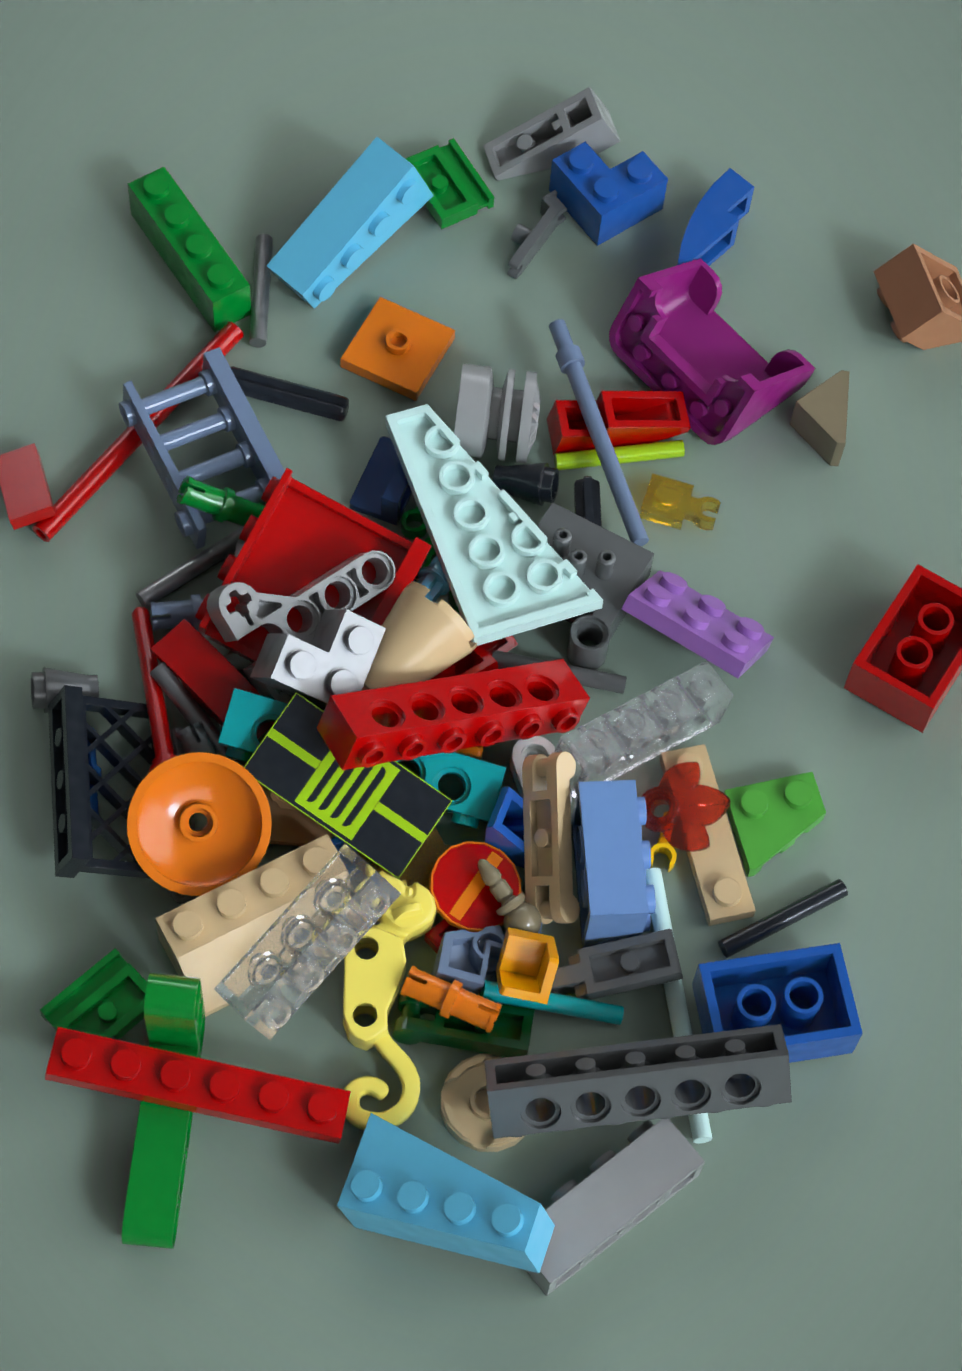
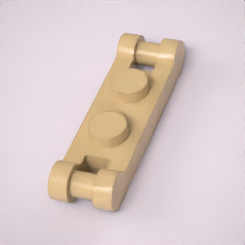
[522,751,580,924]

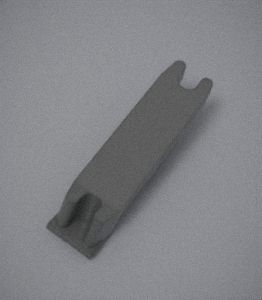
[507,190,567,279]

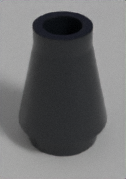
[493,463,559,506]

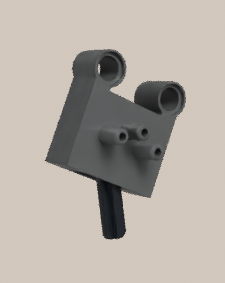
[537,476,654,670]

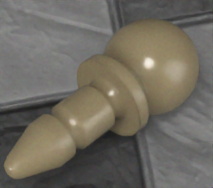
[478,859,542,933]

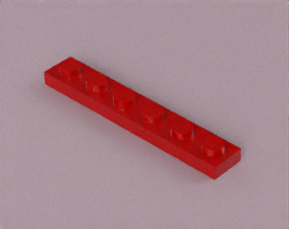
[45,1027,351,1144]

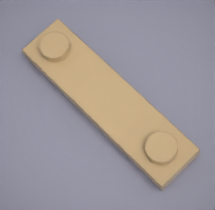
[659,744,756,926]

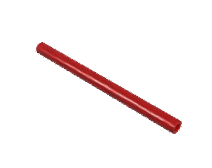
[32,322,244,542]

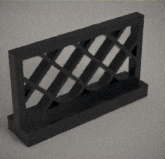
[48,685,155,879]

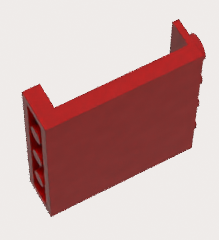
[195,468,432,662]

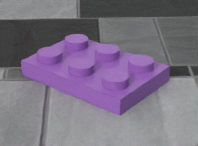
[622,570,774,678]

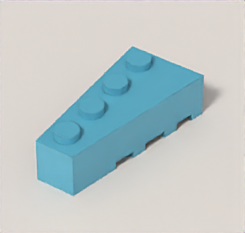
[266,137,434,309]
[337,1113,555,1273]

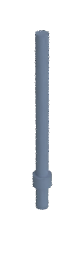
[549,319,649,546]

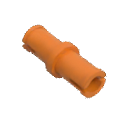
[400,965,502,1033]

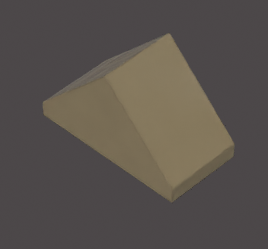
[790,370,850,466]

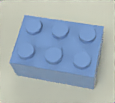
[571,780,656,948]

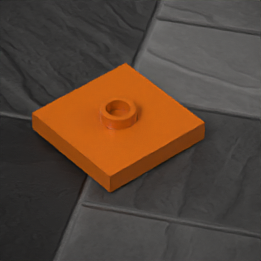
[340,297,455,401]

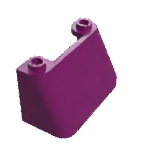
[609,258,816,445]

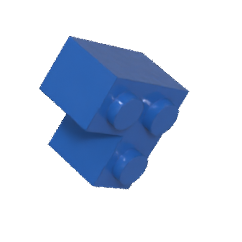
[549,141,668,246]

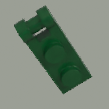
[392,995,535,1057]

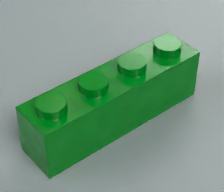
[127,167,251,332]

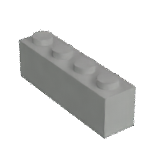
[526,1119,705,1296]

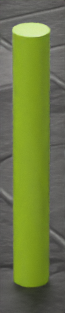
[554,439,685,471]

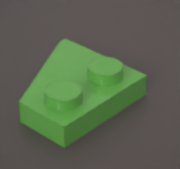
[722,771,826,877]

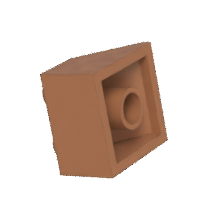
[873,243,962,350]

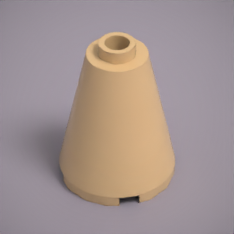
[361,582,477,691]

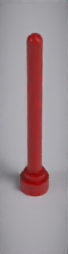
[132,606,177,773]

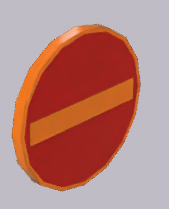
[429,841,521,932]

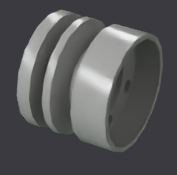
[454,363,541,463]

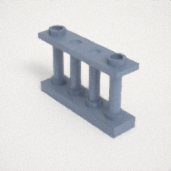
[118,347,285,549]

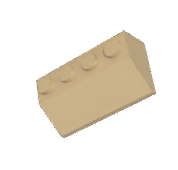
[155,834,371,1017]

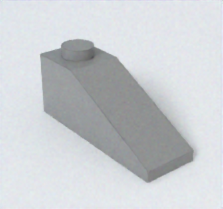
[483,87,620,181]

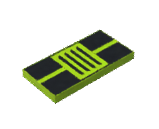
[244,692,453,879]

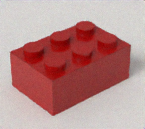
[844,564,962,733]

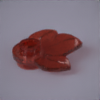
[641,762,731,852]

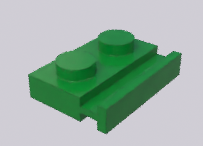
[405,138,494,229]
[40,948,147,1040]

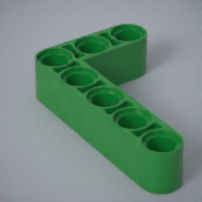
[122,973,205,1249]

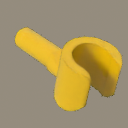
[651,811,677,872]

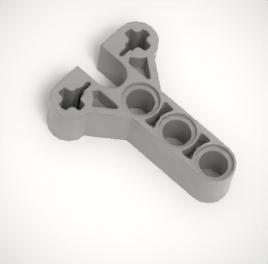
[207,550,395,703]

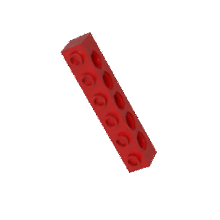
[317,659,590,770]

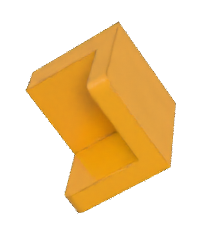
[496,927,559,1004]

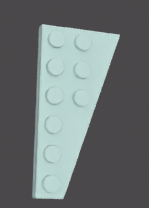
[385,404,603,646]

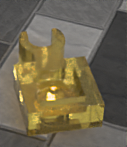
[640,473,721,530]

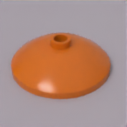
[127,752,272,896]

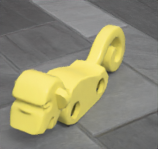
[343,870,436,1130]

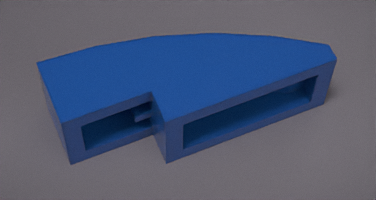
[677,168,754,266]

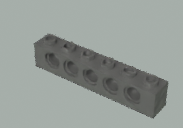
[484,1024,792,1139]

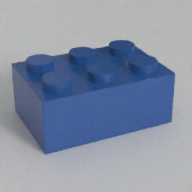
[692,943,863,1063]

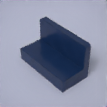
[350,436,412,526]

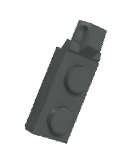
[551,929,683,1000]

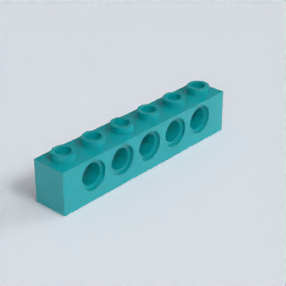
[218,688,506,829]

